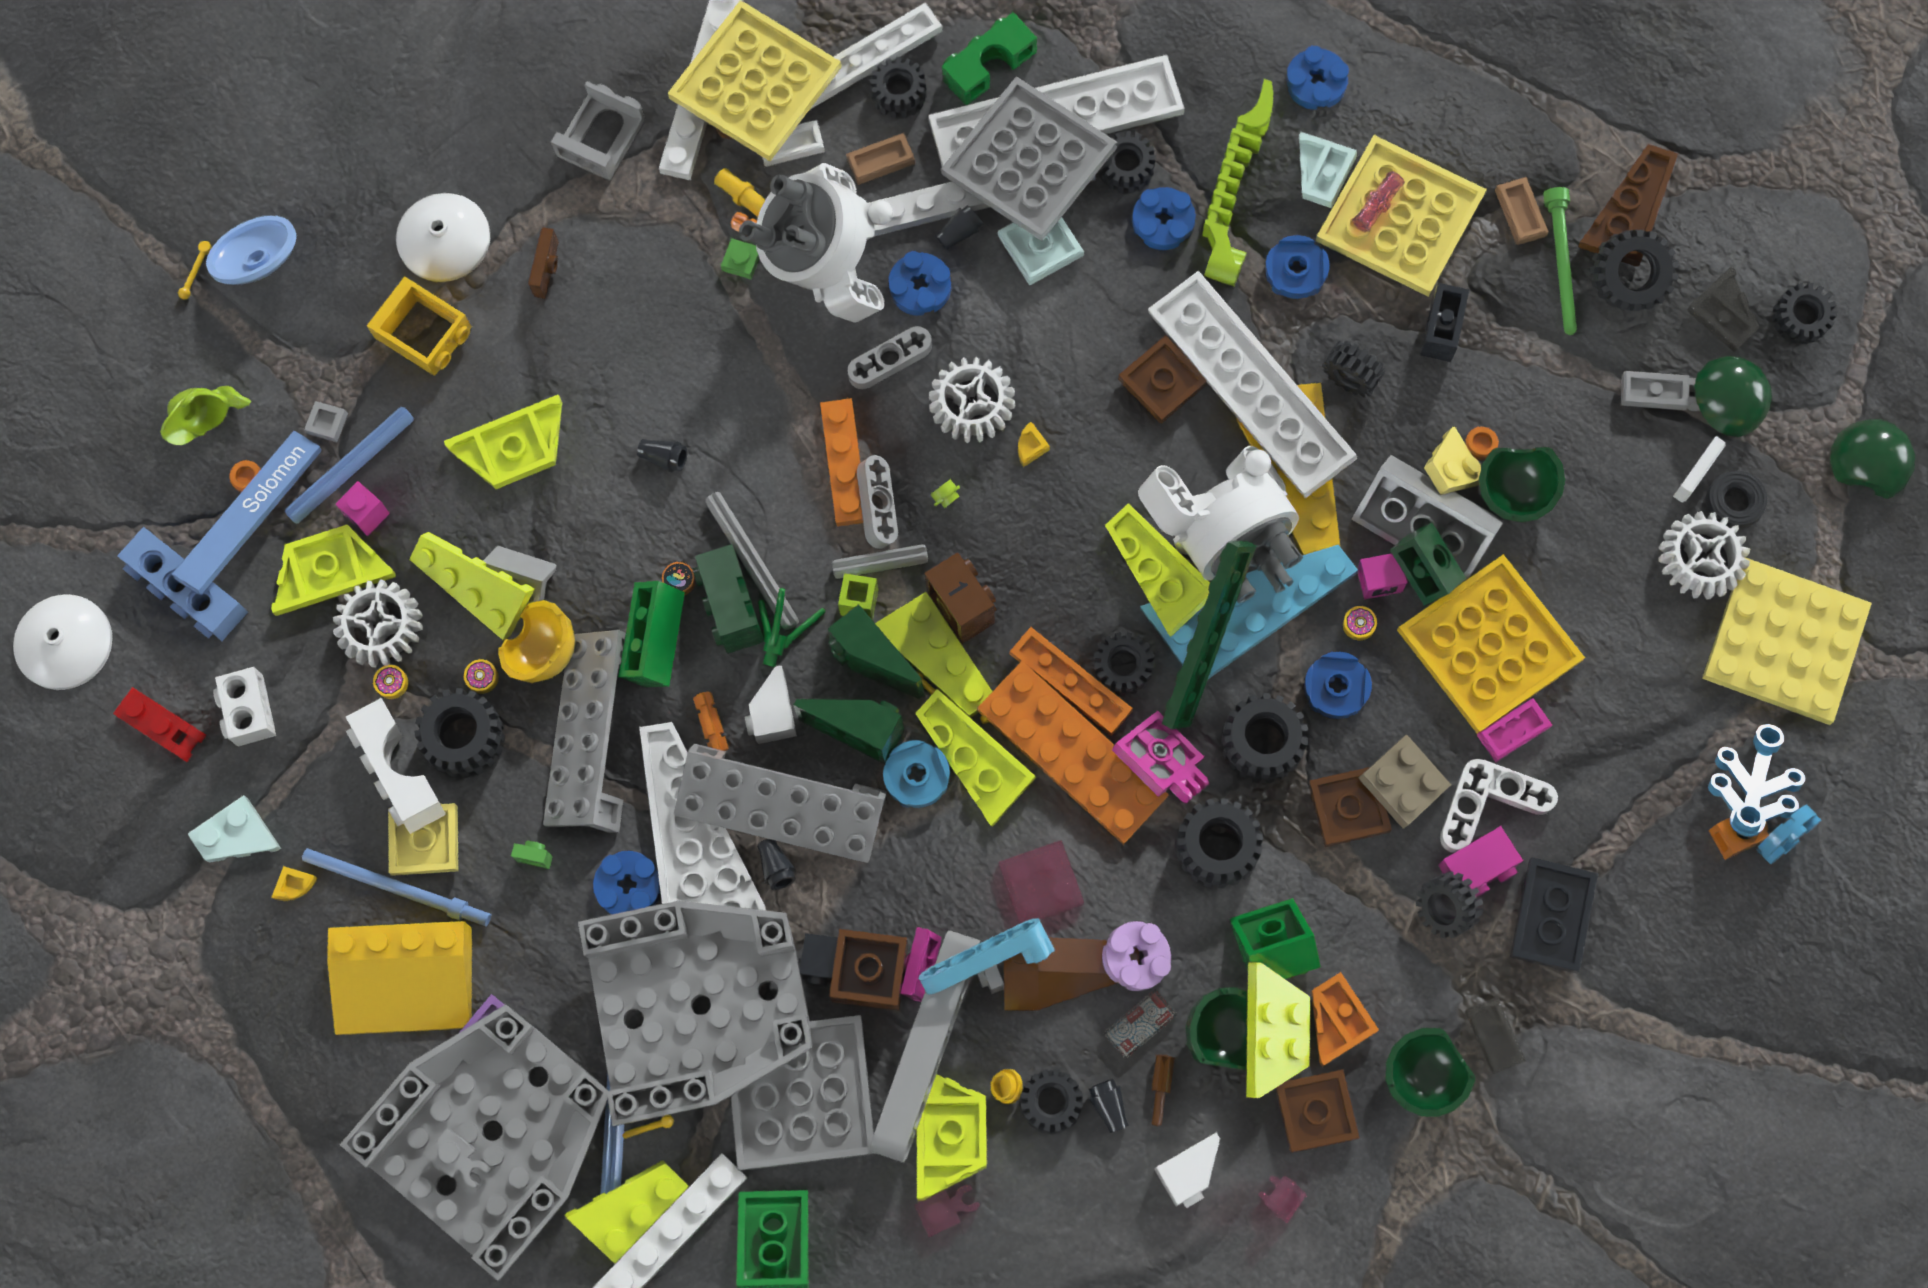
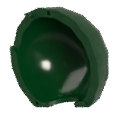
[1694,356,1772,437]
[1830,419,1915,499]
[1479,447,1566,522]
[1185,987,1248,1070]
[1386,1028,1475,1117]

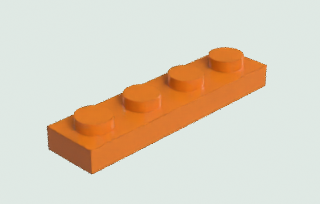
[820,398,863,527]
[1010,627,1133,736]

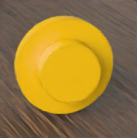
[991,1069,1023,1104]

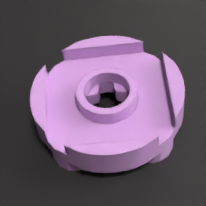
[1102,921,1171,991]

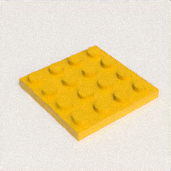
[1397,554,1585,734]

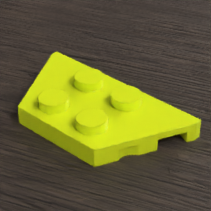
[444,395,562,489]
[271,525,396,616]
[1246,963,1310,1098]
[917,1074,987,1201]

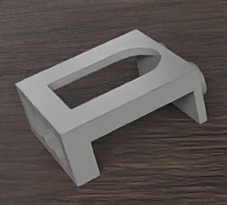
[551,81,645,181]

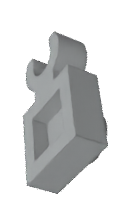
[425,1128,491,1188]

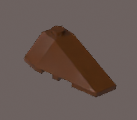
[1004,937,1140,1011]

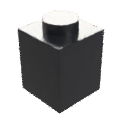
[800,933,838,987]

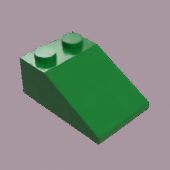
[736,1190,809,1288]

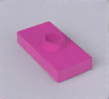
[1477,698,1552,762]
[901,927,942,1002]

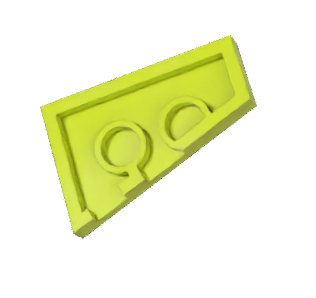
[564,1160,689,1263]

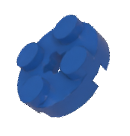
[1286,46,1349,109]
[1132,187,1196,250]
[1265,235,1329,299]
[888,251,951,316]
[1304,652,1372,719]
[593,851,661,915]

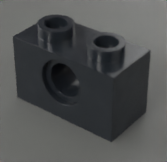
[1420,283,1470,362]

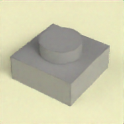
[304,401,348,442]
[977,965,1004,994]

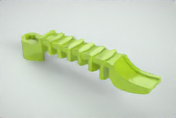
[1202,79,1273,287]

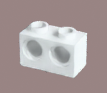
[213,667,276,746]

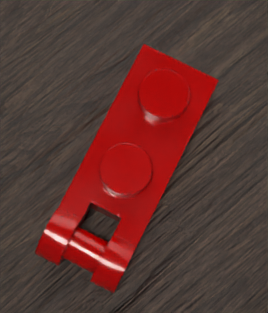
[113,687,207,762]

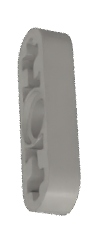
[848,326,932,389]
[857,455,898,549]

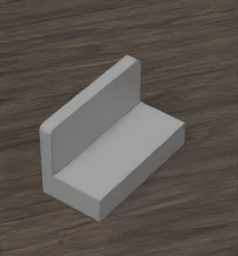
[483,546,556,604]

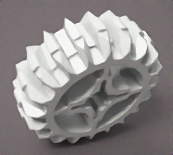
[929,357,1015,443]
[1659,511,1750,600]
[333,579,423,668]

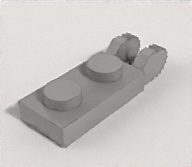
[1621,371,1700,411]

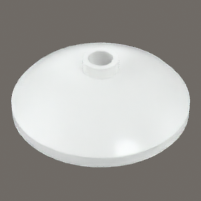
[396,193,490,282]
[13,595,112,690]

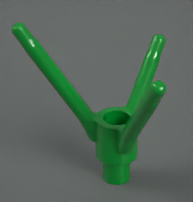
[758,588,826,667]

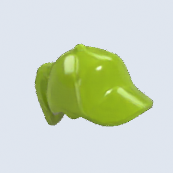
[160,386,251,445]

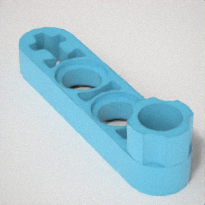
[919,918,1054,994]

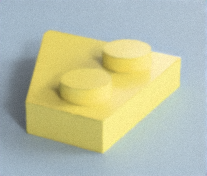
[1424,427,1481,495]

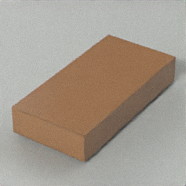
[846,133,915,185]
[1495,177,1548,245]

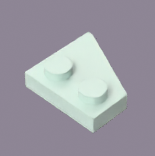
[1299,132,1357,208]
[188,795,281,863]

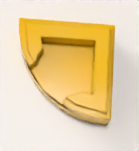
[1018,422,1050,467]
[271,866,317,901]

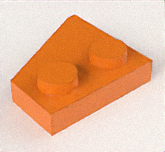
[1311,972,1379,1067]

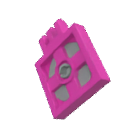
[1112,711,1209,803]

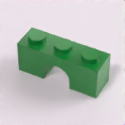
[942,12,1037,105]

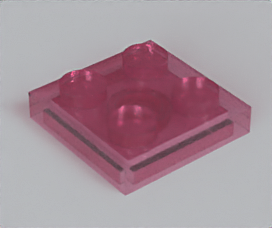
[998,840,1084,924]

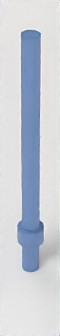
[302,848,491,926]

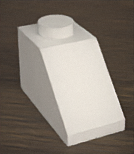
[745,665,797,744]
[1155,1132,1220,1208]

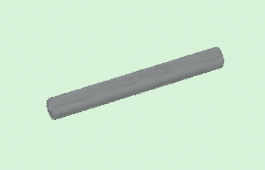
[705,492,799,630]

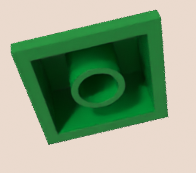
[1229,898,1321,979]

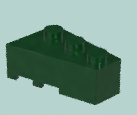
[692,544,764,654]

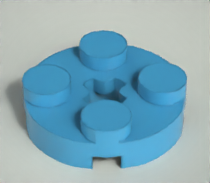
[883,740,950,808]
[1756,804,1821,864]

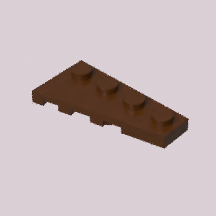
[1578,144,1678,267]

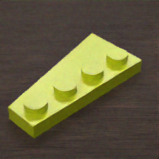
[1105,503,1210,637]
[409,532,535,640]
[875,592,993,718]
[915,689,1036,827]

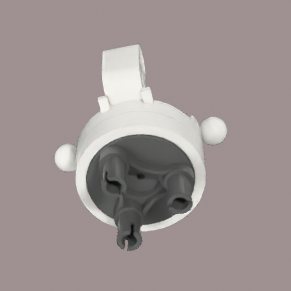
[739,163,893,323]
[1138,446,1303,604]

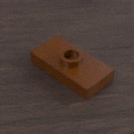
[528,227,559,299]

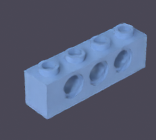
[117,527,248,641]

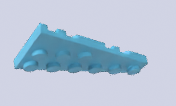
[1140,545,1358,679]

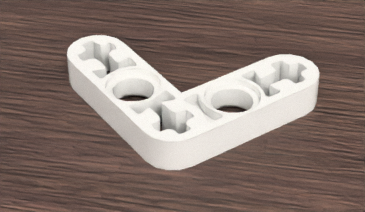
[1440,759,1558,853]

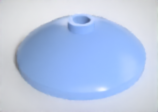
[206,216,296,285]

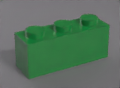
[619,581,685,688]

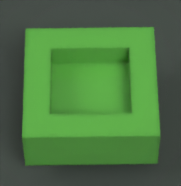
[721,238,760,280]
[511,841,553,869]

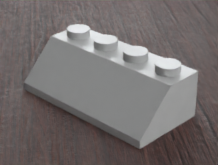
[1351,455,1504,584]

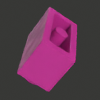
[1438,826,1523,898]

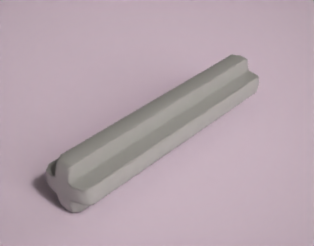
[832,544,928,579]

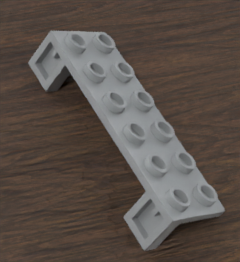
[543,630,626,833]
[674,744,887,863]

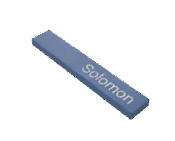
[173,431,321,595]

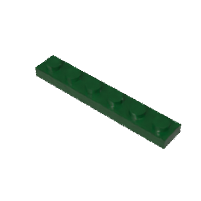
[1162,540,1257,730]

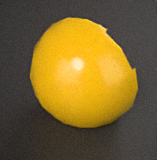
[498,600,575,683]

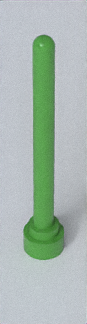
[1543,187,1577,335]

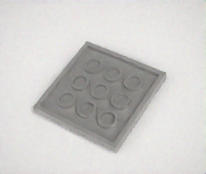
[941,76,1117,241]
[731,1015,876,1171]

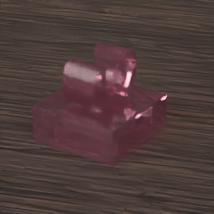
[1259,1176,1307,1223]

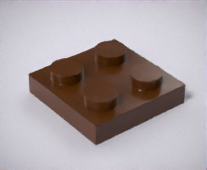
[1118,335,1208,424]
[1308,767,1392,847]
[1275,1070,1360,1153]

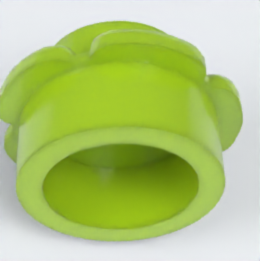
[930,479,960,508]

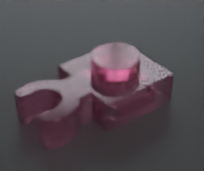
[914,1185,980,1238]

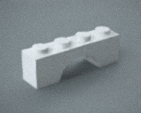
[346,698,446,834]

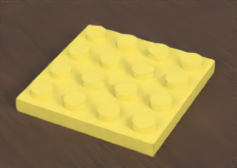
[668,0,842,161]
[1316,135,1487,297]
[1702,558,1872,725]

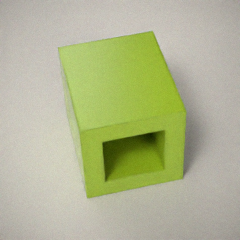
[838,573,879,620]

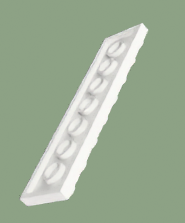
[928,55,1184,167]
[1148,271,1357,498]

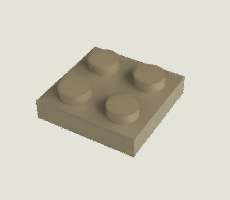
[1358,734,1451,828]

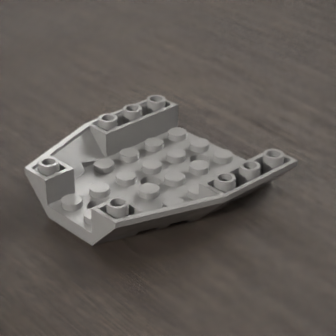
[578,901,812,1126]
[340,1005,608,1281]

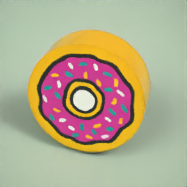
[1343,606,1377,641]
[464,659,499,694]
[373,665,408,699]

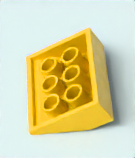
[327,921,472,1035]

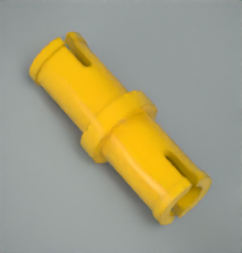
[714,168,766,217]

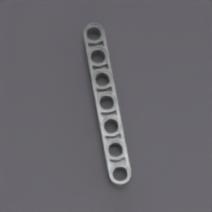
[870,930,981,1162]

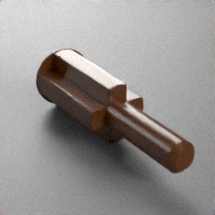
[1151,1054,1176,1127]

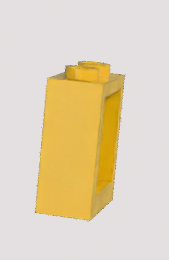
[367,276,472,376]

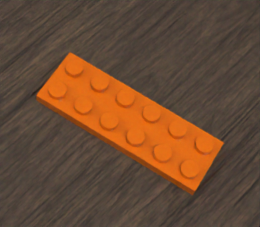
[977,661,1169,845]

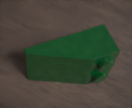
[828,604,924,699]
[793,699,904,765]

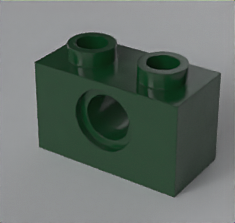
[1390,523,1466,605]

